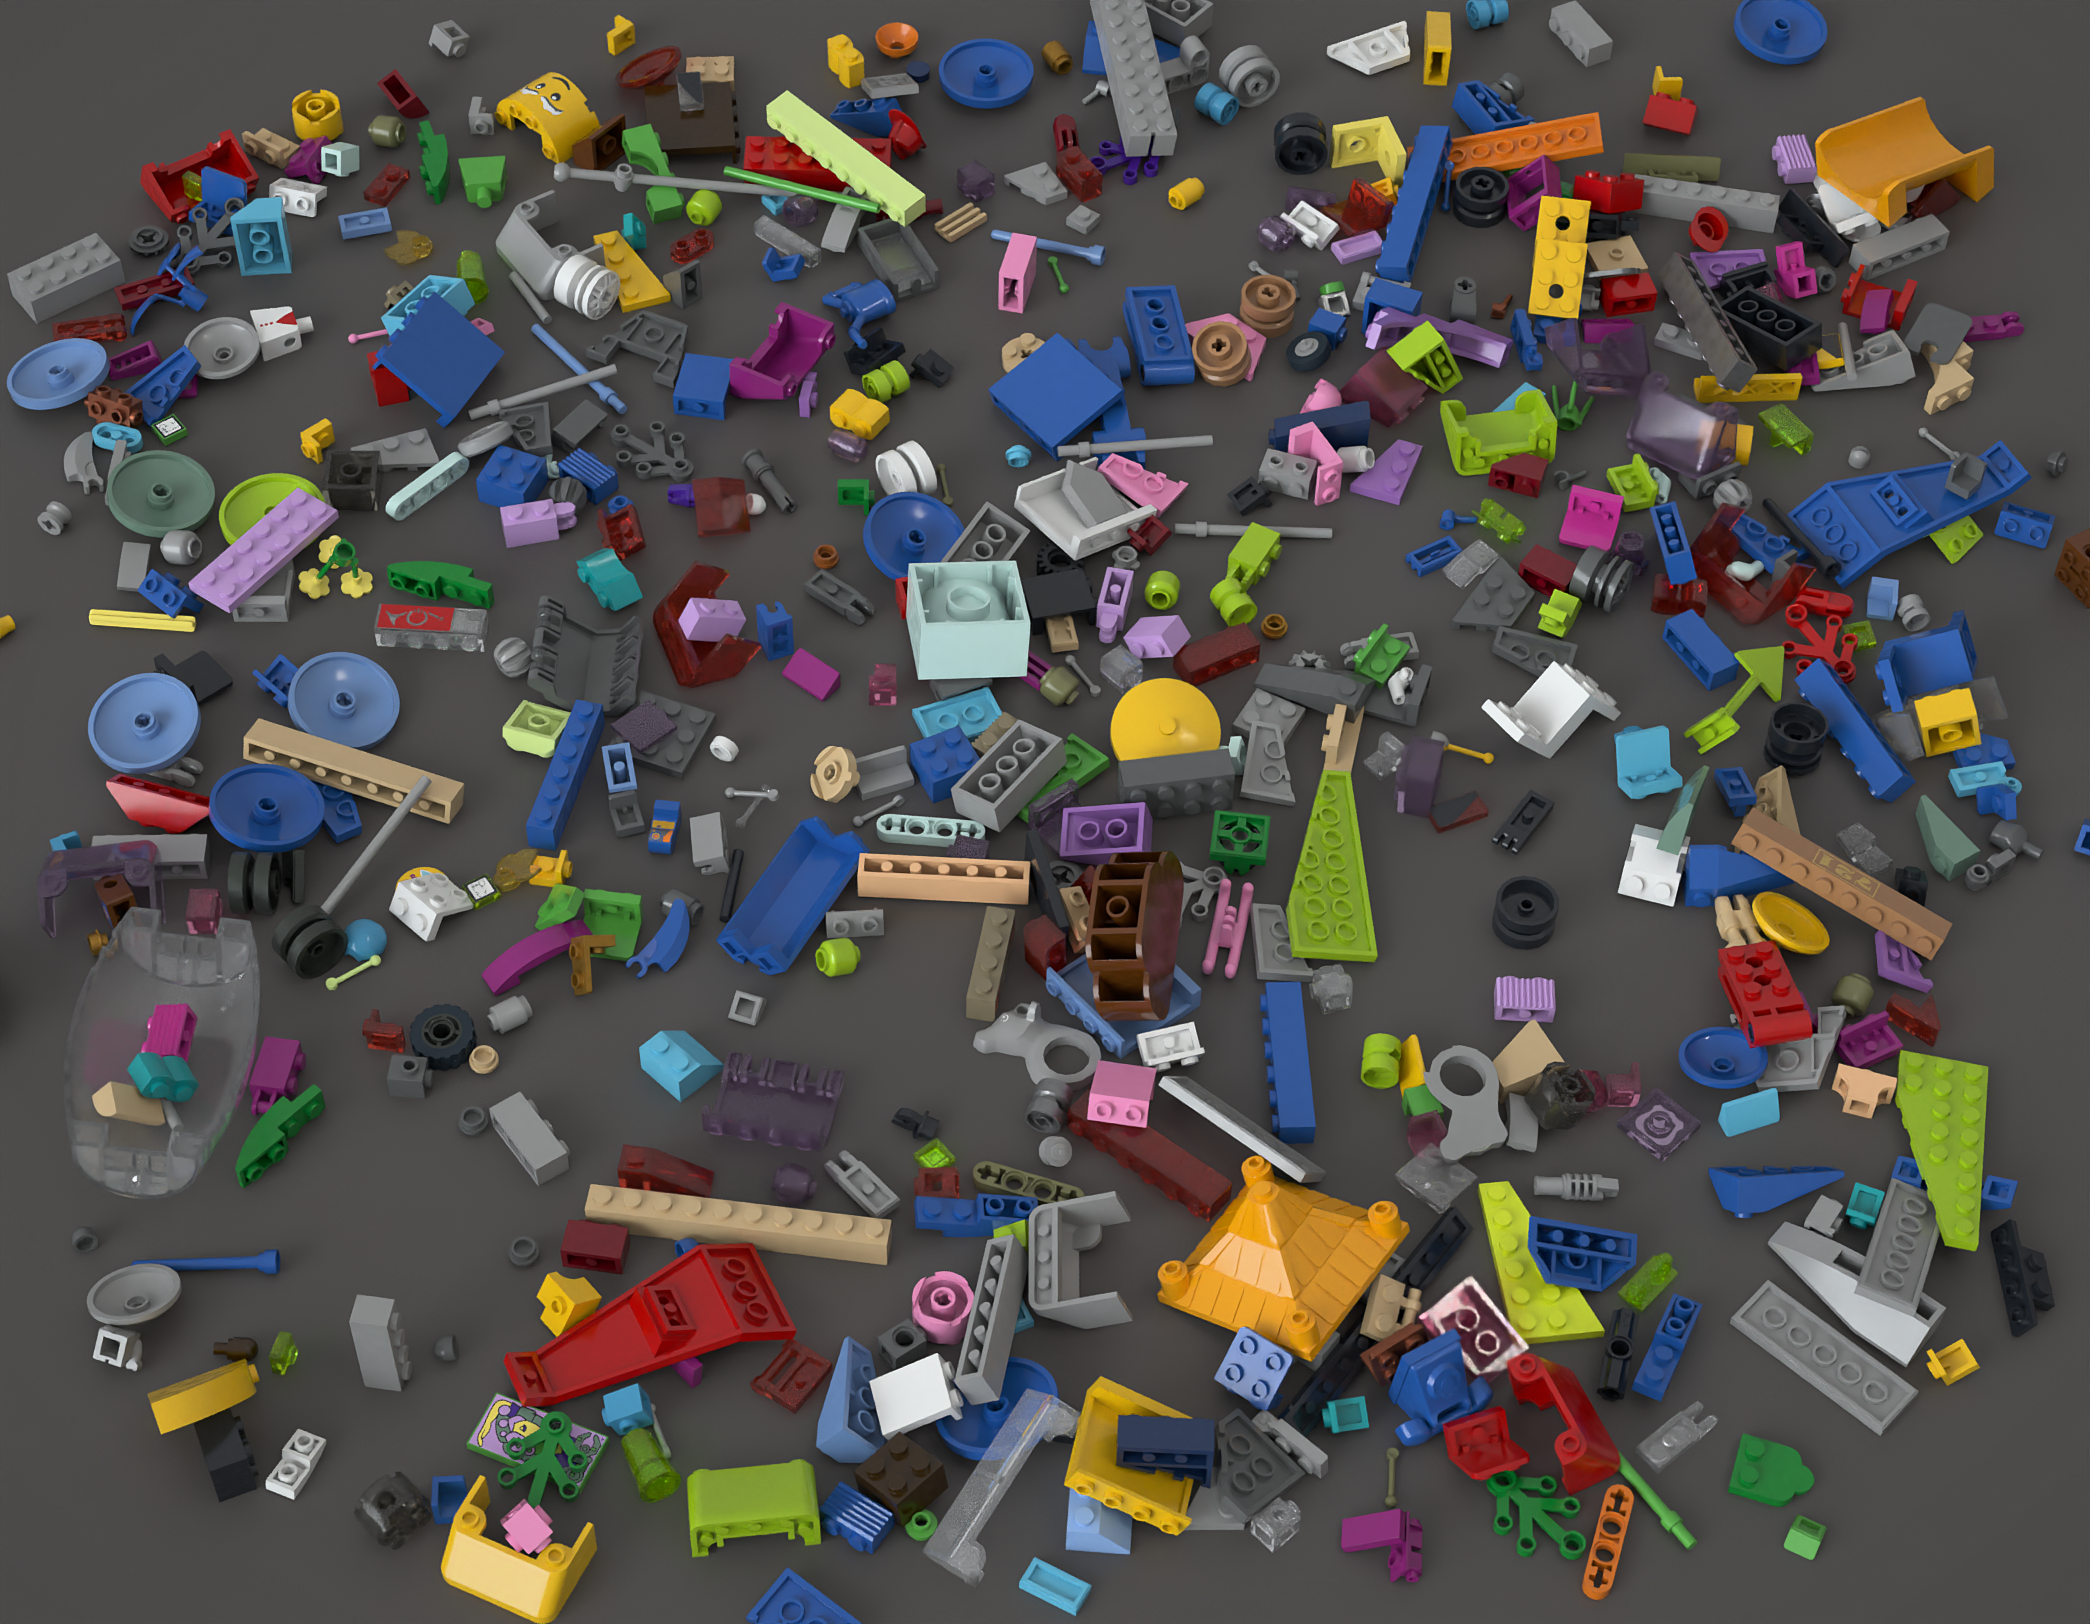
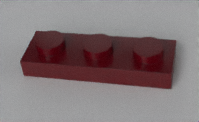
[114,266,195,311]

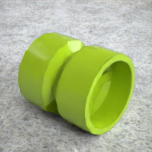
[862,360,910,403]
[1210,578,1258,629]
[1361,1033,1402,1089]

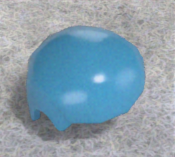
[344,918,387,962]

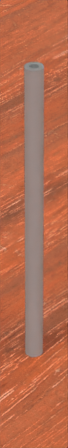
[321,775,432,915]

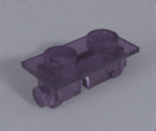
[1285,186,1337,217]

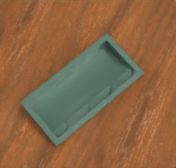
[1656,765,1709,855]

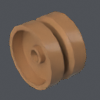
[1239,275,1296,338]
[1192,321,1252,387]

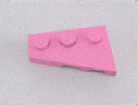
[1097,453,1188,518]

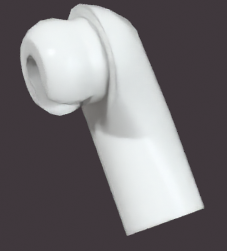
[1388,667,1414,705]

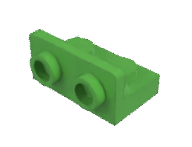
[1353,623,1410,690]

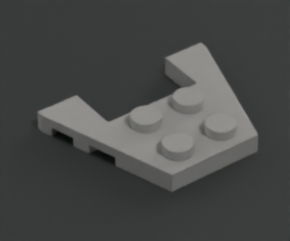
[1730,1005,1846,1092]

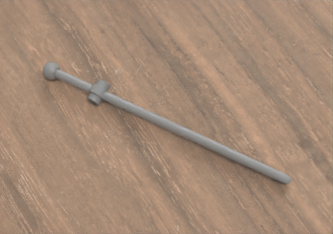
[554,162,842,200]

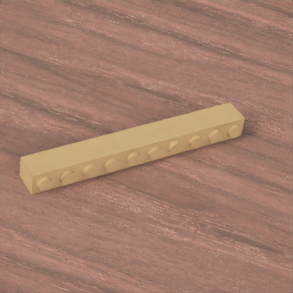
[585,1184,892,1265]

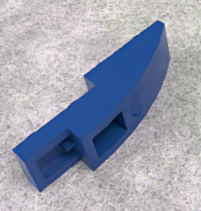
[914,1193,1038,1237]
[1631,1293,1703,1402]

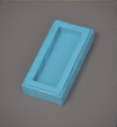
[1019,1557,1092,1616]

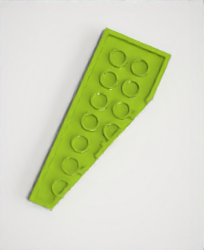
[1286,770,1378,962]
[1895,1050,1988,1252]

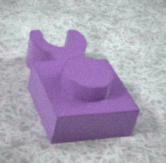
[799,372,818,418]

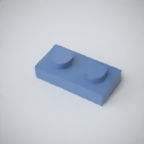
[338,207,392,239]

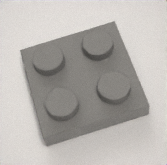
[1232,688,1306,746]

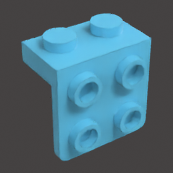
[1616,725,1683,799]

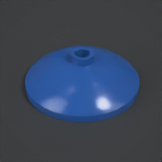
[1678,1027,1768,1089]

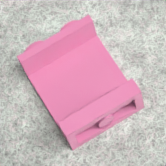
[1288,421,1343,506]
[1087,1060,1157,1128]

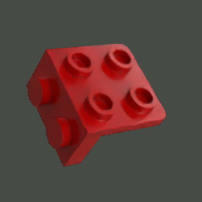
[1443,1406,1530,1480]

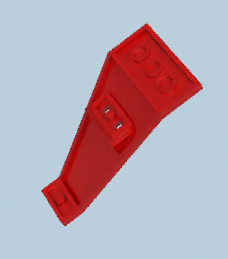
[503,1243,797,1407]

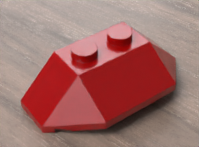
[106,774,210,834]

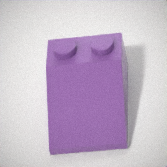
[1060,802,1153,865]

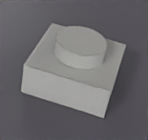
[1066,205,1100,235]

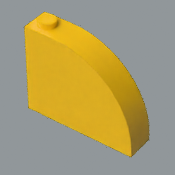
[147,1359,260,1434]

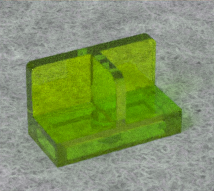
[1758,403,1814,455]

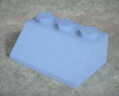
[1066,1488,1132,1555]

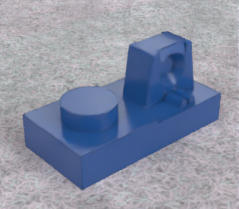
[1714,767,1757,817]

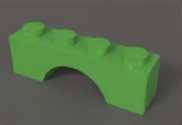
[622,124,685,224]

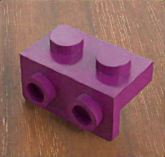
[284,136,332,184]
[1834,1011,1904,1069]

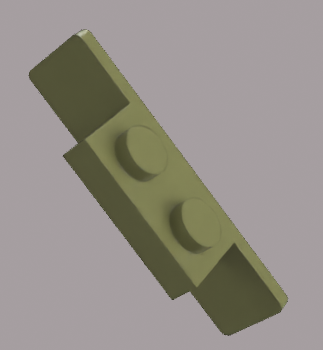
[1622,153,1721,183]

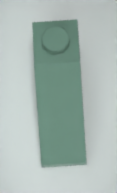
[1915,795,1980,881]

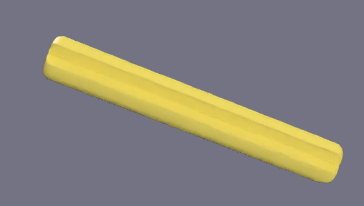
[89,609,196,632]

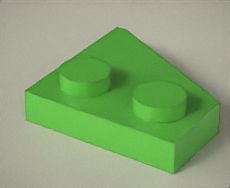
[535,883,585,931]

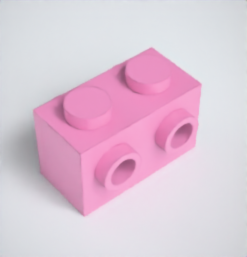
[500,1499,553,1554]

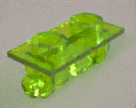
[1471,498,1526,544]
[1617,1252,1679,1312]

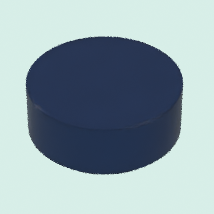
[906,61,930,83]

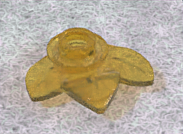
[383,230,434,265]
[493,848,542,891]

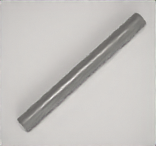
[1837,322,1857,381]

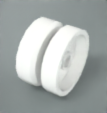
[876,440,937,496]

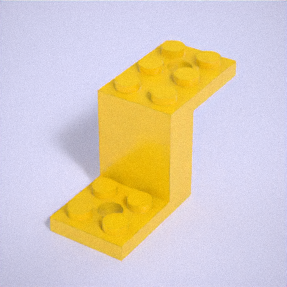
[1528,196,1591,320]

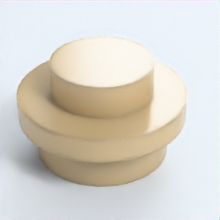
[469,1045,499,1074]

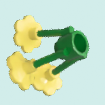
[299,535,373,599]

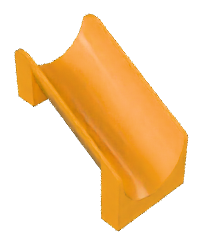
[1815,97,1994,228]

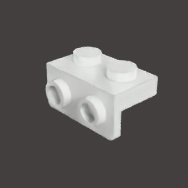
[1280,200,1340,251]
[1136,1022,1205,1073]

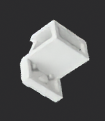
[1618,824,1690,907]

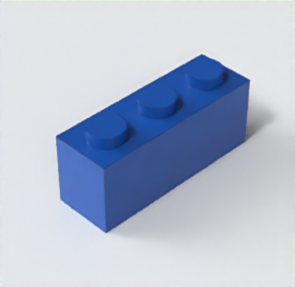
[1662,609,1740,691]

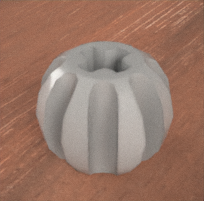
[1713,479,1753,517]
[494,637,534,677]

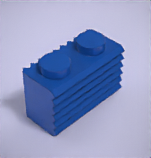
[558,448,619,505]
[819,1481,895,1554]

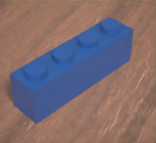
[1650,501,1697,585]

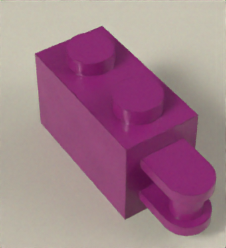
[249,1036,306,1115]

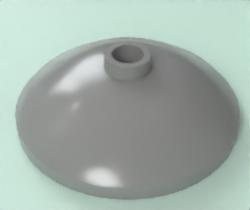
[183,317,260,379]
[87,1264,182,1326]

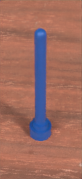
[131,1249,281,1274]

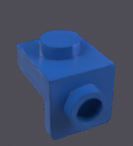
[762,247,805,282]

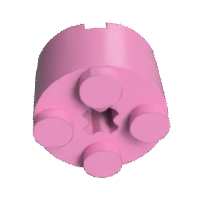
[912,1271,974,1345]

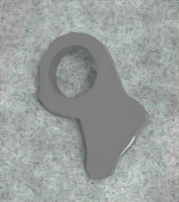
[973,1001,1101,1091]
[1423,1045,1508,1164]

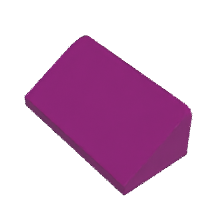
[1581,319,1635,343]
[782,648,841,702]

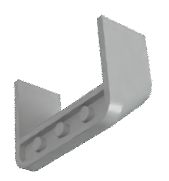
[496,189,605,300]
[1029,1191,1133,1329]

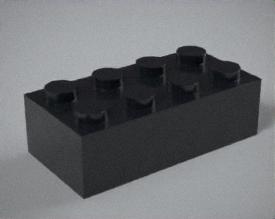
[1719,286,1822,371]

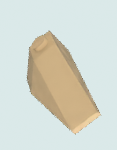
[1734,765,1800,853]

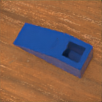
[830,97,902,137]

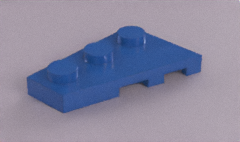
[124,345,202,427]
[1718,512,1809,575]
[746,1567,862,1624]

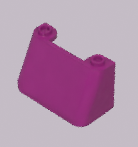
[729,301,836,400]

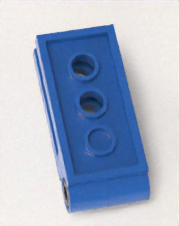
[1122,285,1195,386]

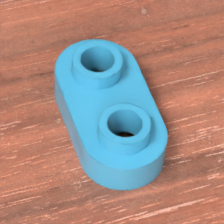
[92,422,143,454]

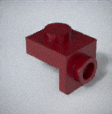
[1126,515,1173,556]

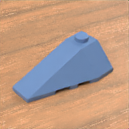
[816,1336,888,1463]

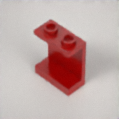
[1840,264,1918,331]

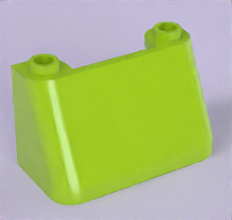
[1440,389,1557,476]
[687,1459,821,1557]

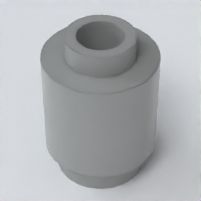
[487,995,533,1034]

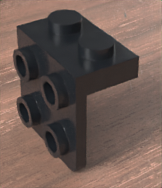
[153,651,233,705]

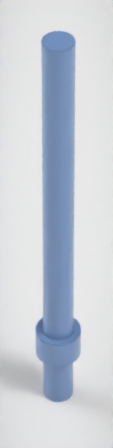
[531,324,628,414]

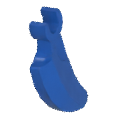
[625,898,689,979]

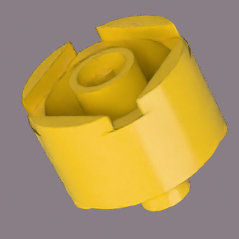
[292,90,344,141]

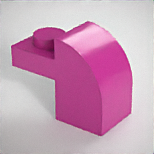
[1774,241,1818,299]

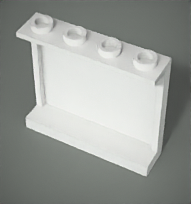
[1014,457,1157,561]

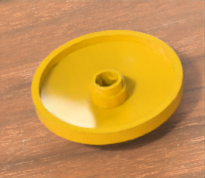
[1110,678,1221,761]

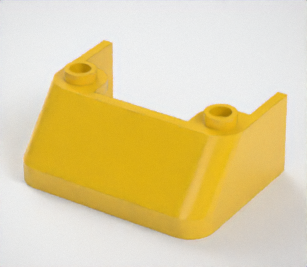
[441,1475,597,1624]

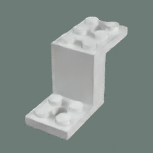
[1481,661,1621,759]

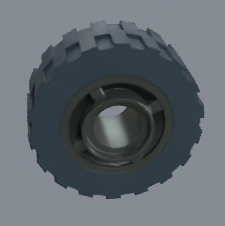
[409,1004,477,1071]

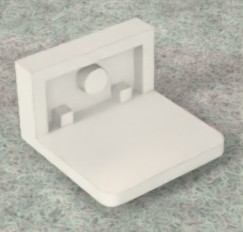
[1817,182,1879,236]
[389,873,475,942]

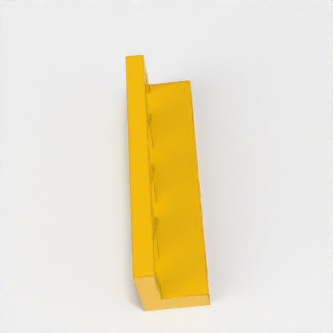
[1693,373,1802,403]

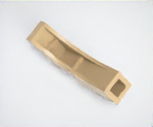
[1920,341,1974,415]

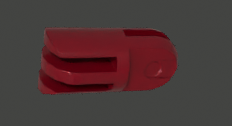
[1053,114,1081,159]

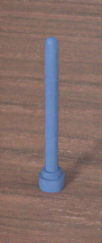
[991,230,1106,266]

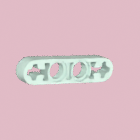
[386,452,469,521]
[876,814,985,849]

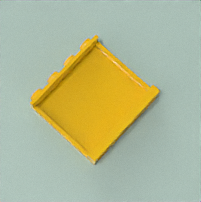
[1064,1376,1194,1536]

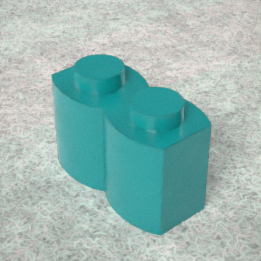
[127,1052,199,1102]

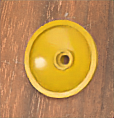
[1752,892,1830,955]

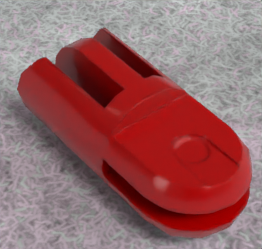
[1795,586,1854,619]

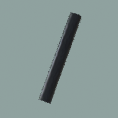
[719,849,744,923]

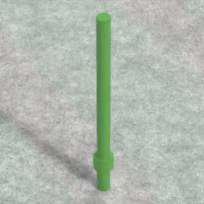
[1617,1449,1697,1550]

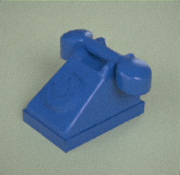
[1388,1328,1493,1447]

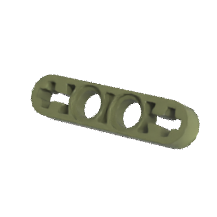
[973,1161,1085,1206]

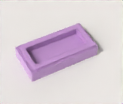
[1331,230,1383,265]

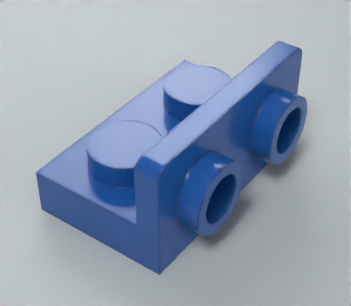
[1994,501,2056,549]

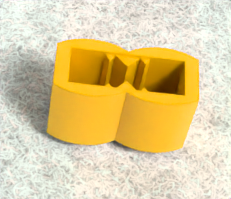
[827,34,864,89]
[830,389,890,440]

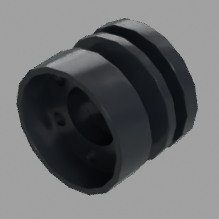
[1763,702,1829,775]

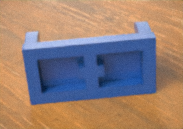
[756,601,794,662]

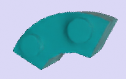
[576,548,643,611]

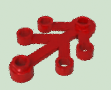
[1781,604,1858,684]

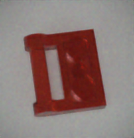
[750,1339,832,1414]

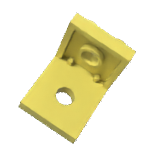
[1329,116,1407,187]

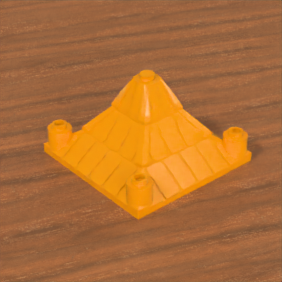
[1157,1155,1410,1362]

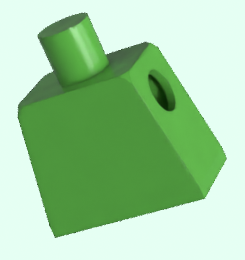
[459,156,507,208]

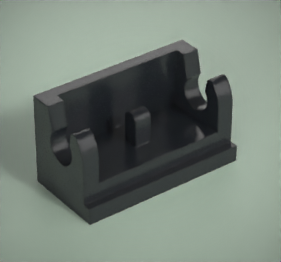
[1719,261,1777,300]

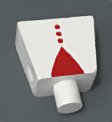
[250,306,314,361]

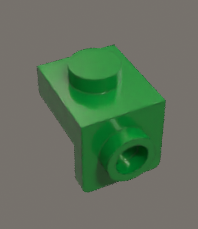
[838,479,875,515]

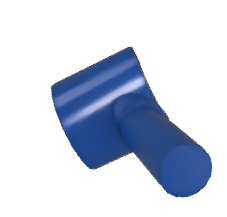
[1440,509,1477,530]

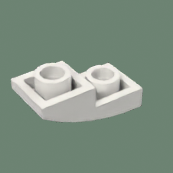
[266,1429,326,1500]

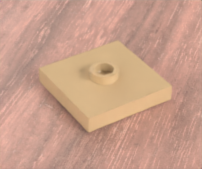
[1586,235,1648,282]

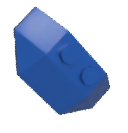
[1528,1216,1638,1292]

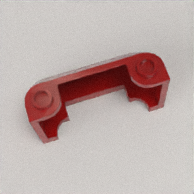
[140,129,259,224]
[1506,1353,1621,1496]

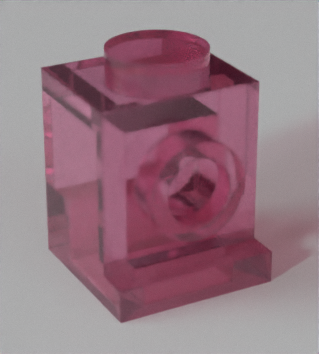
[869,664,897,706]

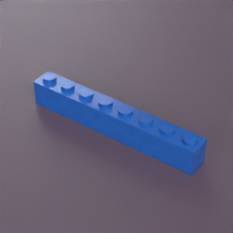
[1376,125,1453,283]

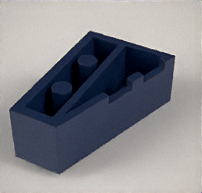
[1116,1414,1214,1488]

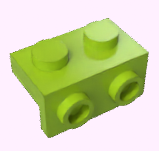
[1606,453,1659,512]

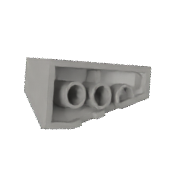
[1810,329,1916,392]

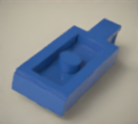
[1510,309,1543,371]

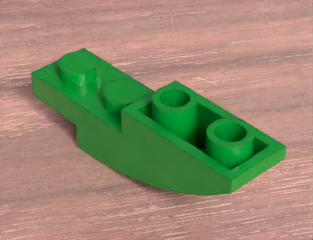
[417,120,450,205]
[387,561,495,609]
[235,1084,326,1188]

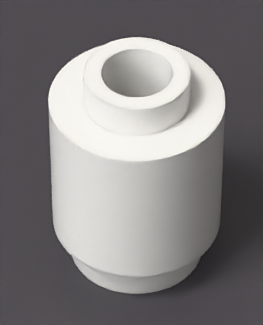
[1337,446,1375,473]

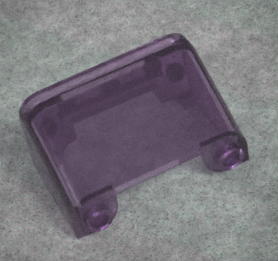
[1626,371,1738,480]

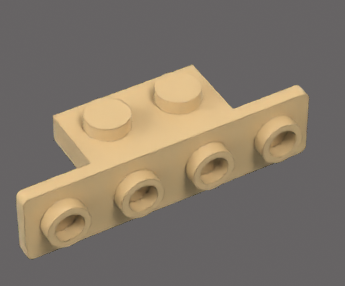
[1321,704,1365,773]

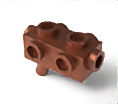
[84,386,144,429]

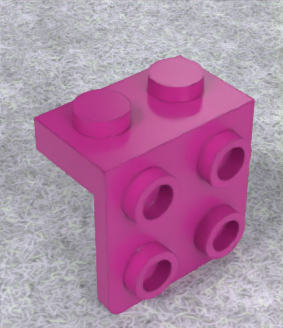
[1559,485,1624,552]

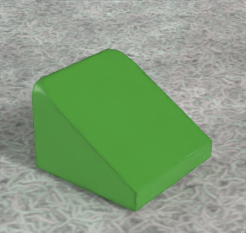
[1784,1515,1827,1560]

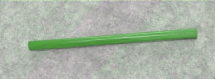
[724,166,881,213]

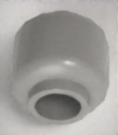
[160,530,202,565]

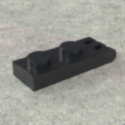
[1492,790,1554,855]

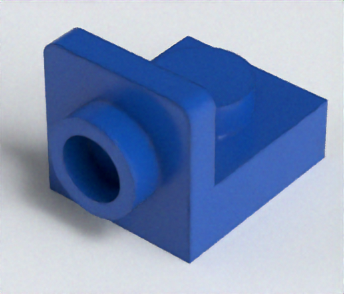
[1976,783,2017,820]

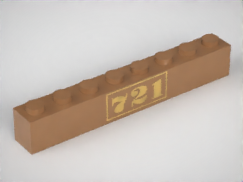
[1731,808,1952,960]

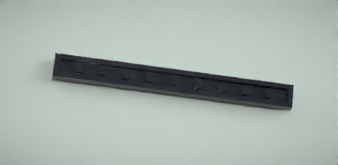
[1277,1206,1474,1438]

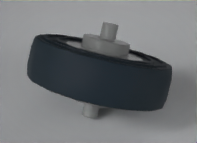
[1286,331,1332,372]

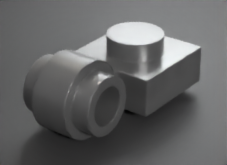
[1965,848,2016,891]

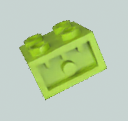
[1923,515,1983,564]

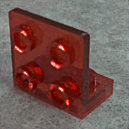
[1320,177,1394,237]

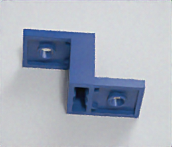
[1875,610,1978,713]

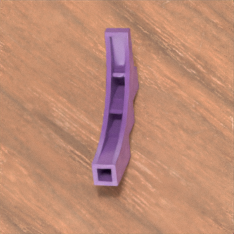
[1365,307,1514,368]

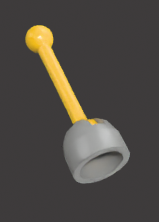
[1427,731,1494,763]

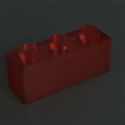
[1173,622,1260,687]

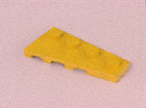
[593,230,671,313]

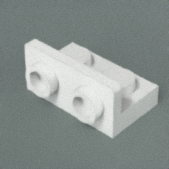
[269,178,327,217]

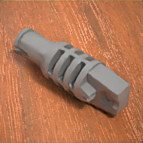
[1534,1173,1619,1201]

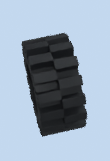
[1036,542,1084,576]

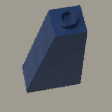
[1268,401,1371,453]

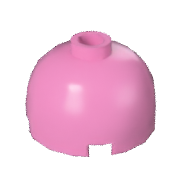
[1300,378,1342,414]

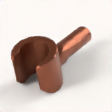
[1491,294,1513,319]

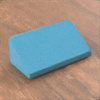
[1718,1088,1780,1137]

